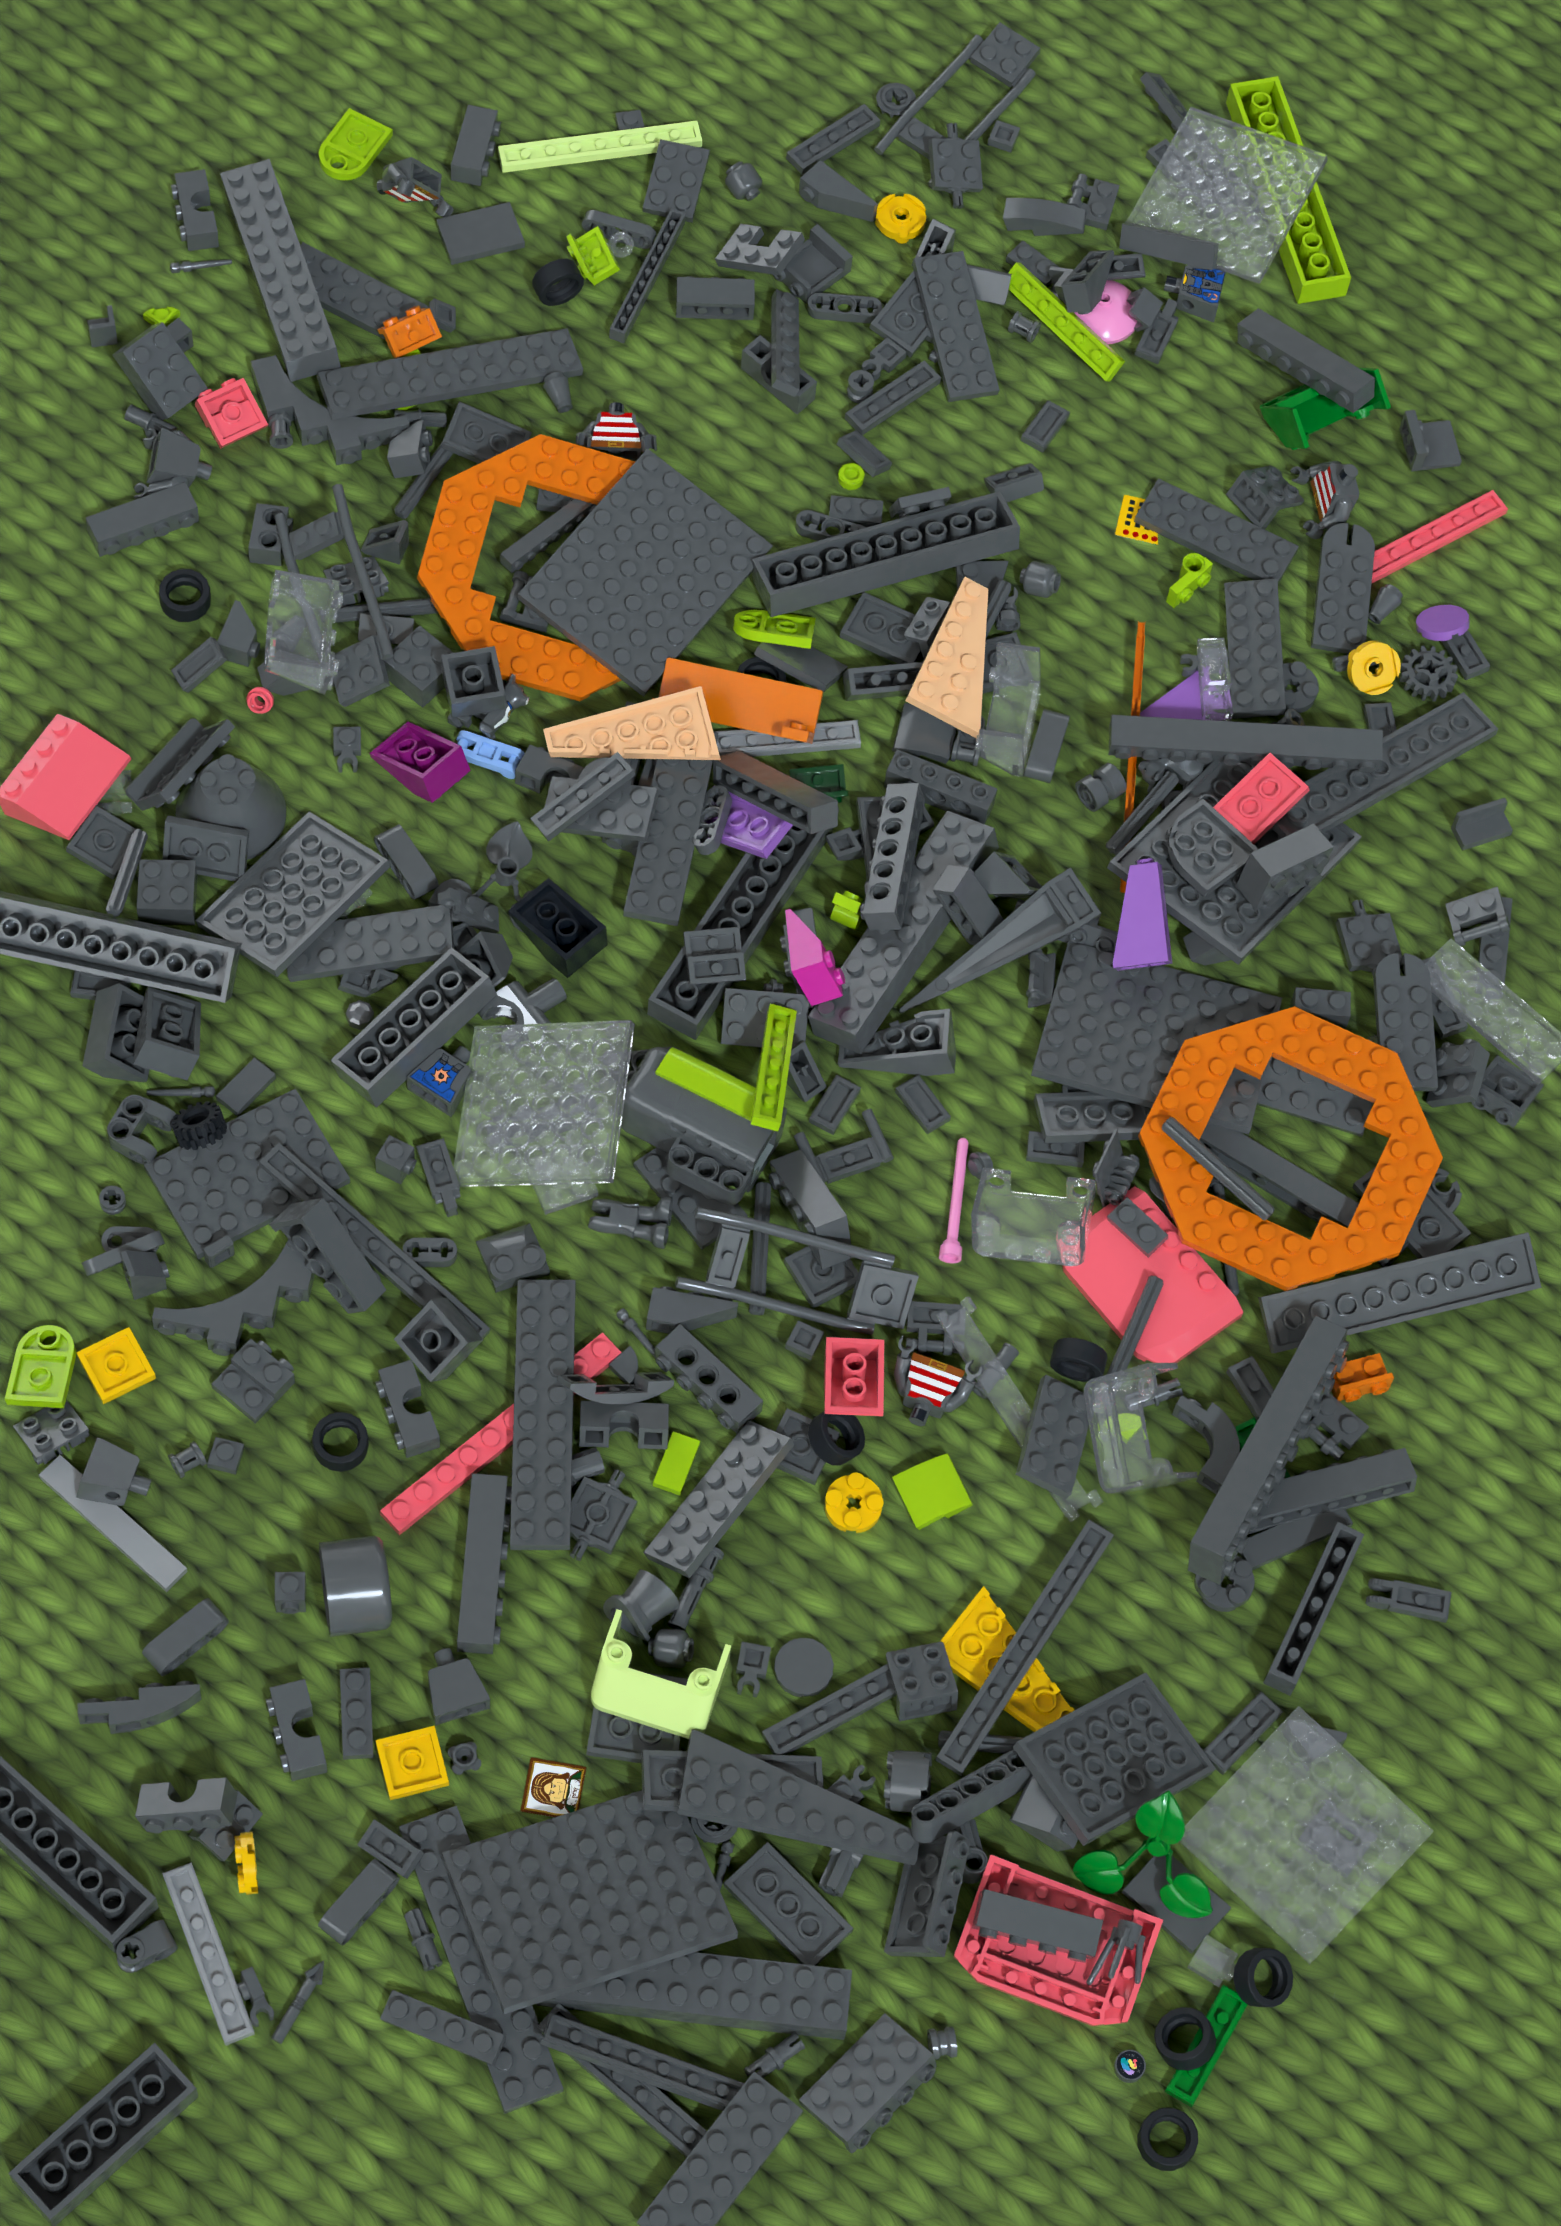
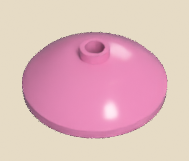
[1074,280,1137,344]

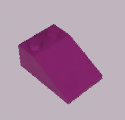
[369,722,471,803]

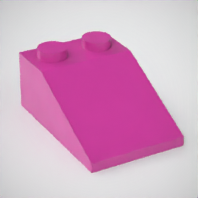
[785,909,845,1006]

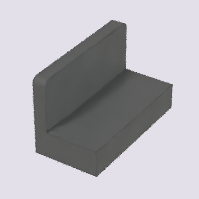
[1451,798,1513,851]

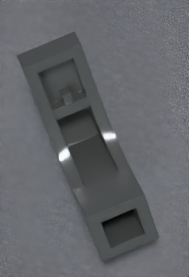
[1172,1396,1240,1495]

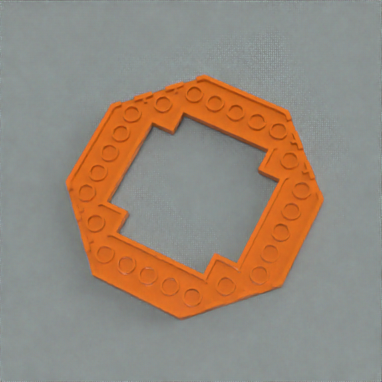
[417,434,635,701]
[1138,1006,1443,1291]

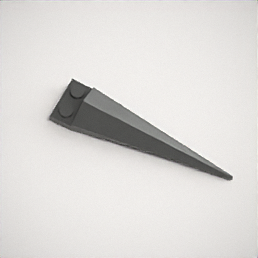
[899,867,1101,1013]

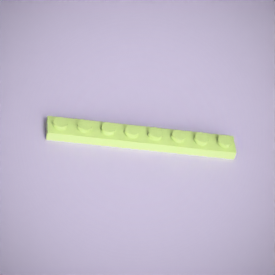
[498,121,702,173]

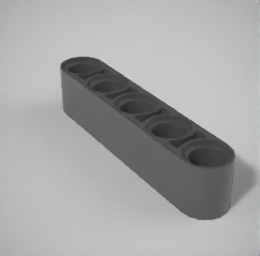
[911,1750,1031,1843]

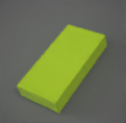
[653,1431,700,1496]

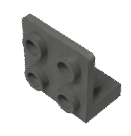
[1399,410,1462,472]
[1226,465,1304,529]
[886,1642,958,1722]

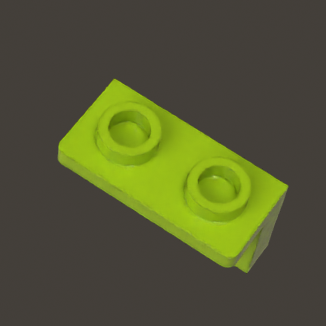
[566,226,620,286]

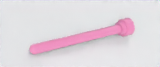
[939,1138,969,1264]

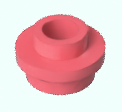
[247,687,274,714]

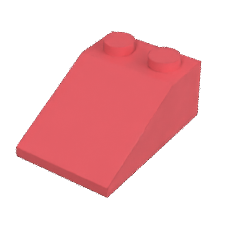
[824,1337,884,1416]

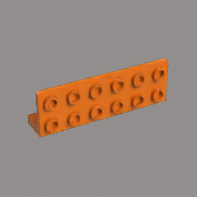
[652,658,823,744]

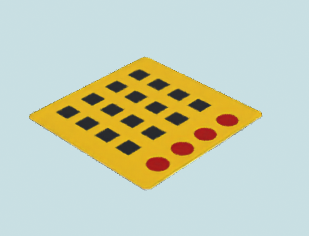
[1115,495,1158,545]

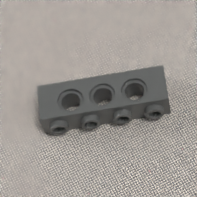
[884,749,997,824]
[655,1324,763,1434]

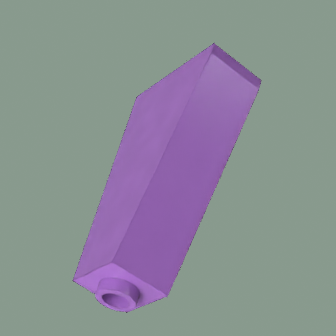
[1113,858,1172,971]

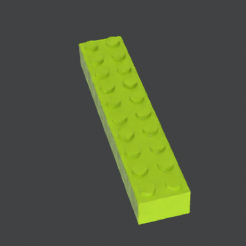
[1226,76,1351,304]

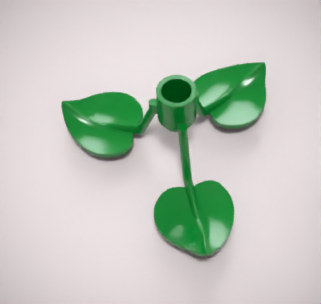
[1073,1790,1213,1918]

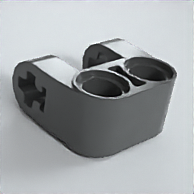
[107,1094,176,1165]

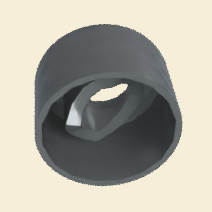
[319,1536,392,1637]

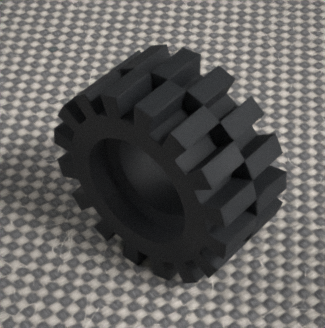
[171,1101,227,1150]

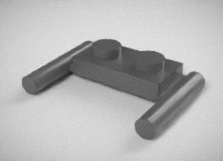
[794,1109,894,1184]

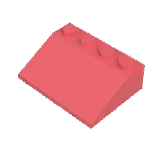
[0,714,131,840]

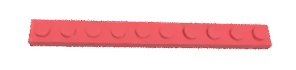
[380,1332,622,1536]

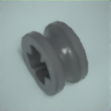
[99,1185,126,1215]

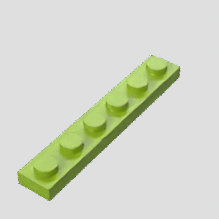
[1008,262,1125,382]
[750,1003,797,1132]

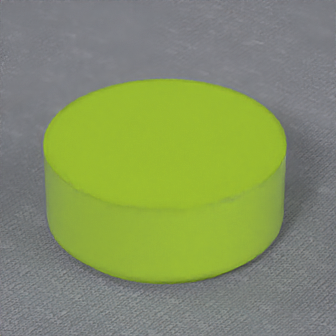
[838,463,865,490]

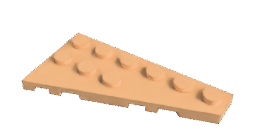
[905,577,988,739]
[543,686,721,760]

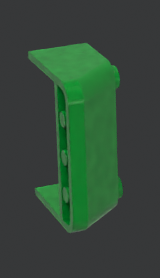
[1260,368,1391,450]

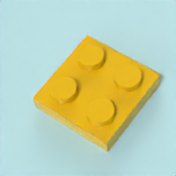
[76,1327,156,1404]
[375,1726,449,1800]

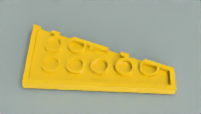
[940,1586,1075,1732]

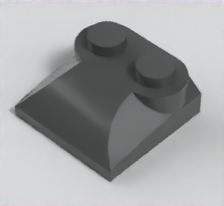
[476,1223,550,1293]

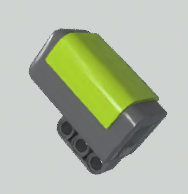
[619,1047,787,1205]

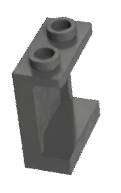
[773,224,853,304]

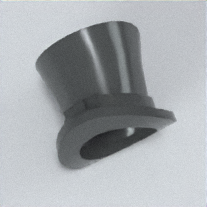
[603,1569,679,1641]

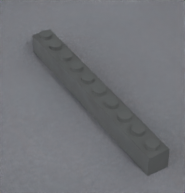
[609,208,686,343]
[500,499,597,573]

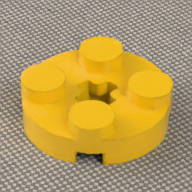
[875,194,926,244]
[1347,640,1401,695]
[825,1472,884,1533]
[235,1831,258,1895]

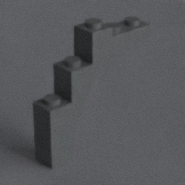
[251,355,409,465]
[152,1239,315,1356]

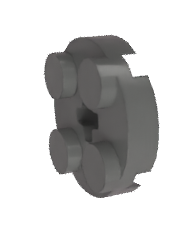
[1283,661,1319,713]
[1194,1555,1255,1612]

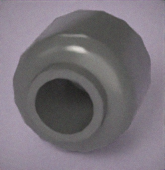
[725,161,762,201]
[1020,561,1061,598]
[648,1628,694,1669]

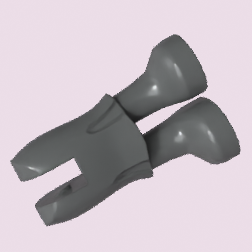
[588,1196,673,1249]

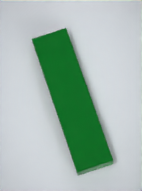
[1165,1985,1248,2108]

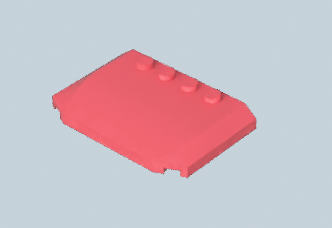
[1057,1186,1243,1371]
[954,1855,1163,2026]

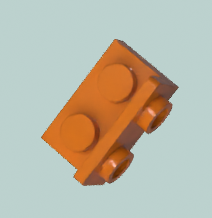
[377,305,442,358]
[1331,1353,1394,1402]

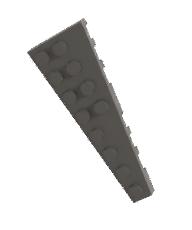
[677,1730,919,1865]

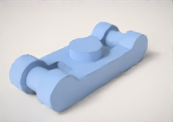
[456,730,525,779]

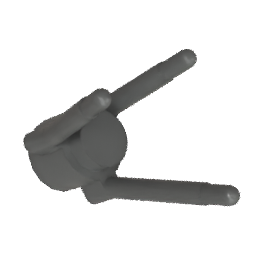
[1087,1919,1146,1985]

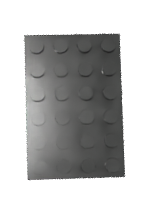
[196,811,390,977]
[144,1089,350,1260]
[1013,1672,1216,1846]

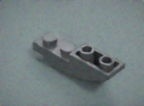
[77,1681,201,1734]

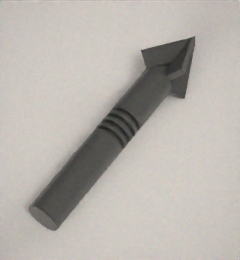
[271,1960,324,2044]

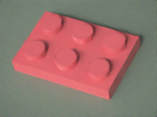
[1213,753,1310,844]

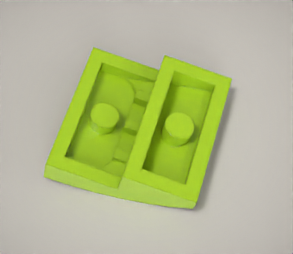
[892,1453,973,1530]

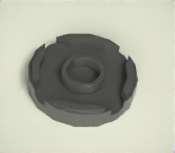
[774,1638,834,1697]

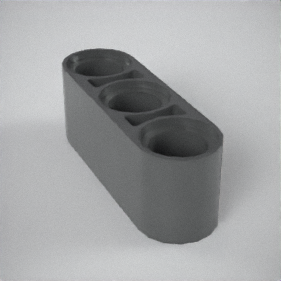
[1024,709,1070,783]
[374,824,439,900]
[142,1598,229,1676]
[318,1858,400,1946]

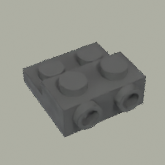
[1426,1039,1490,1108]
[1472,1055,1544,1128]
[212,1339,295,1424]

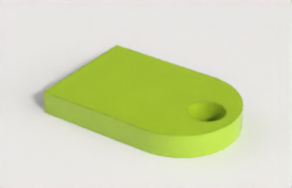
[319,108,393,180]
[733,610,816,649]
[5,1325,76,1408]

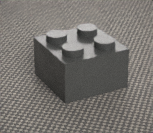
[384,626,453,708]
[441,646,505,718]
[137,859,198,925]
[394,1297,483,1382]

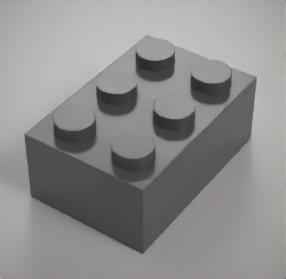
[112,322,208,420]
[1236,823,1333,910]

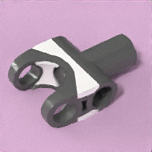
[478,978,567,1051]

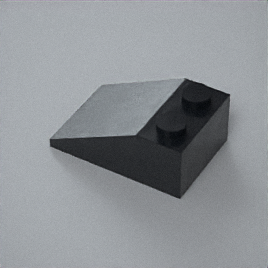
[508,878,608,978]

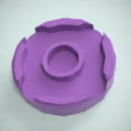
[1416,605,1470,641]

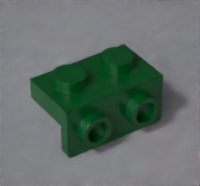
[788,764,849,803]

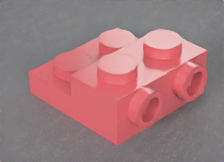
[194,378,268,449]

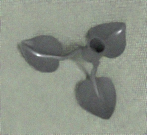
[428,821,533,932]

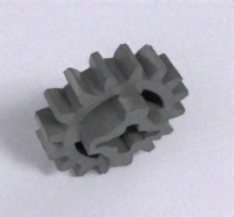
[1399,646,1458,701]

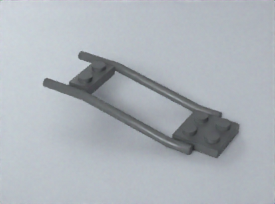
[874,22,1040,189]
[275,484,394,707]
[675,1207,919,1335]

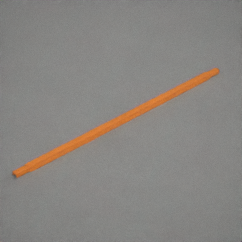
[1120,621,1145,893]

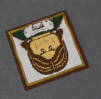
[520,1757,586,1817]

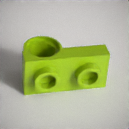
[1166,553,1213,608]
[830,890,863,931]

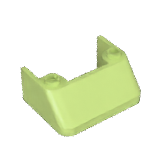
[591,1609,731,1739]

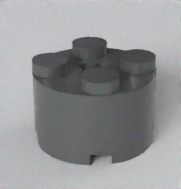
[884,1750,932,1812]

